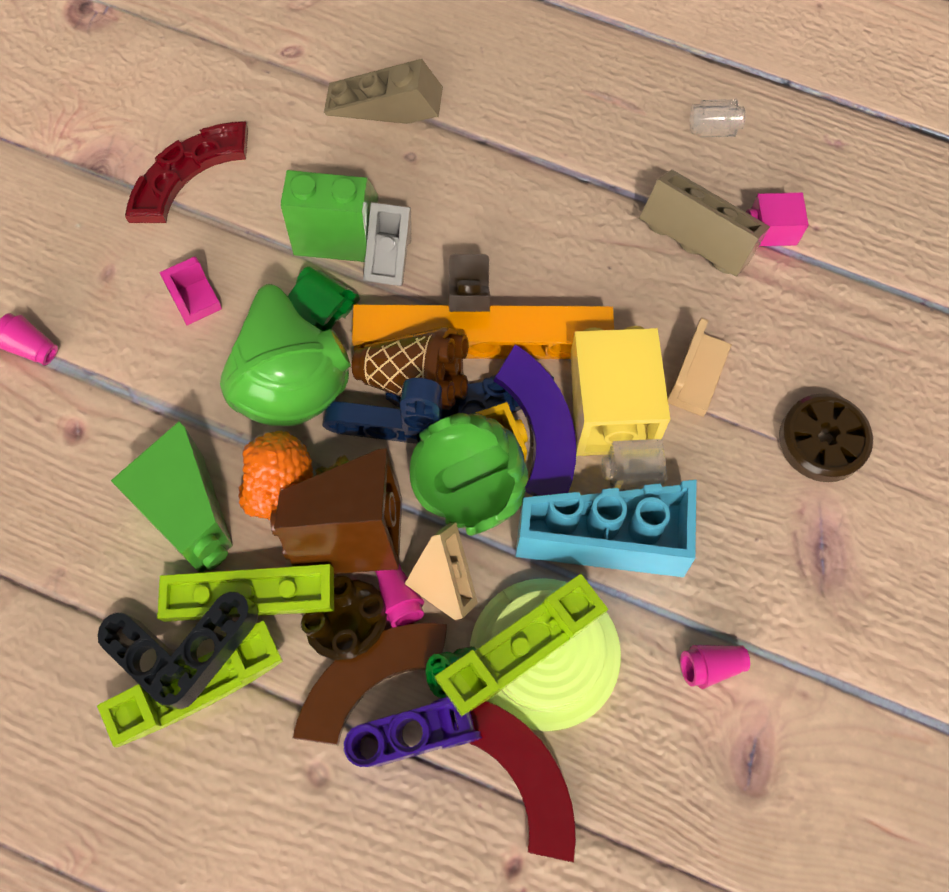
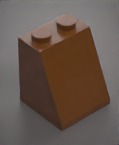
[270,448,403,574]

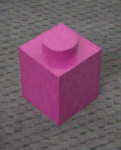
[746,192,809,247]

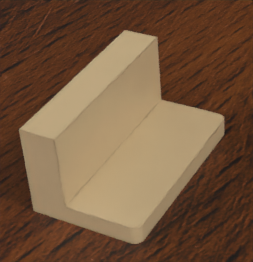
[668,317,732,417]

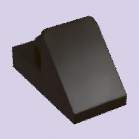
[449,254,490,312]

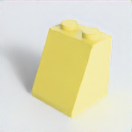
[571,326,670,456]

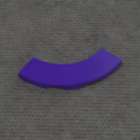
[493,344,576,496]

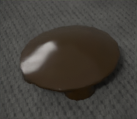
[301,576,387,660]

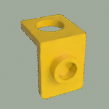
[476,402,528,462]

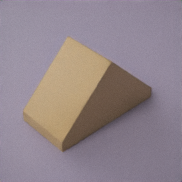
[405,522,478,620]

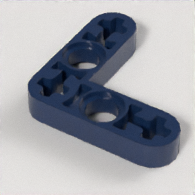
[322,378,443,444]

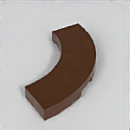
[292,623,447,746]

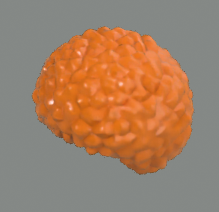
[238,430,313,520]

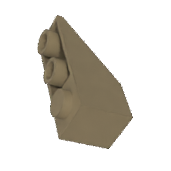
[324,59,443,124]

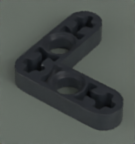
[97,592,258,709]

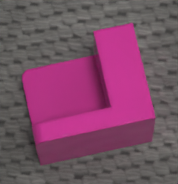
[159,257,222,325]

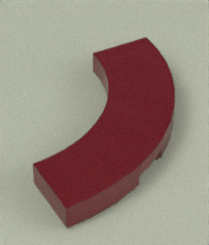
[125,121,248,223]
[469,701,576,863]

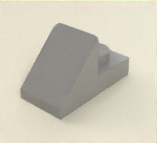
[363,202,411,286]

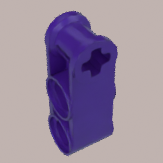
[344,697,482,767]

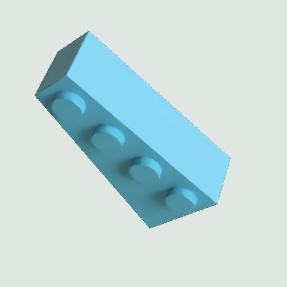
[515,480,697,577]

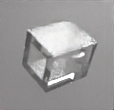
[602,439,667,491]

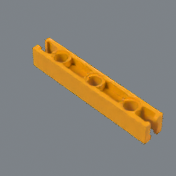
[352,305,614,359]

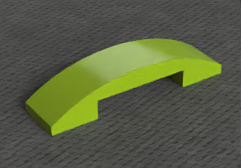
[435,574,608,716]
[97,620,283,748]

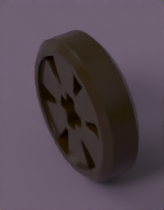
[779,393,873,482]

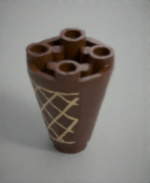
[352,327,469,410]

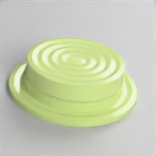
[470,578,621,732]

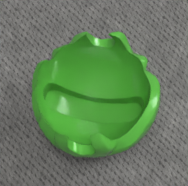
[410,413,528,536]

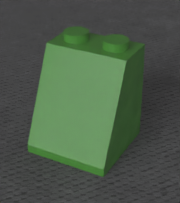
[280,170,378,262]
[111,422,233,573]

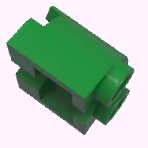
[287,266,360,331]

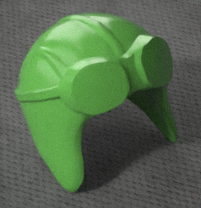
[220,284,351,426]

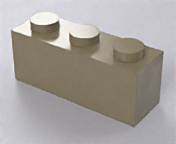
[639,170,770,277]

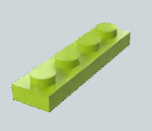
[157,564,334,622]

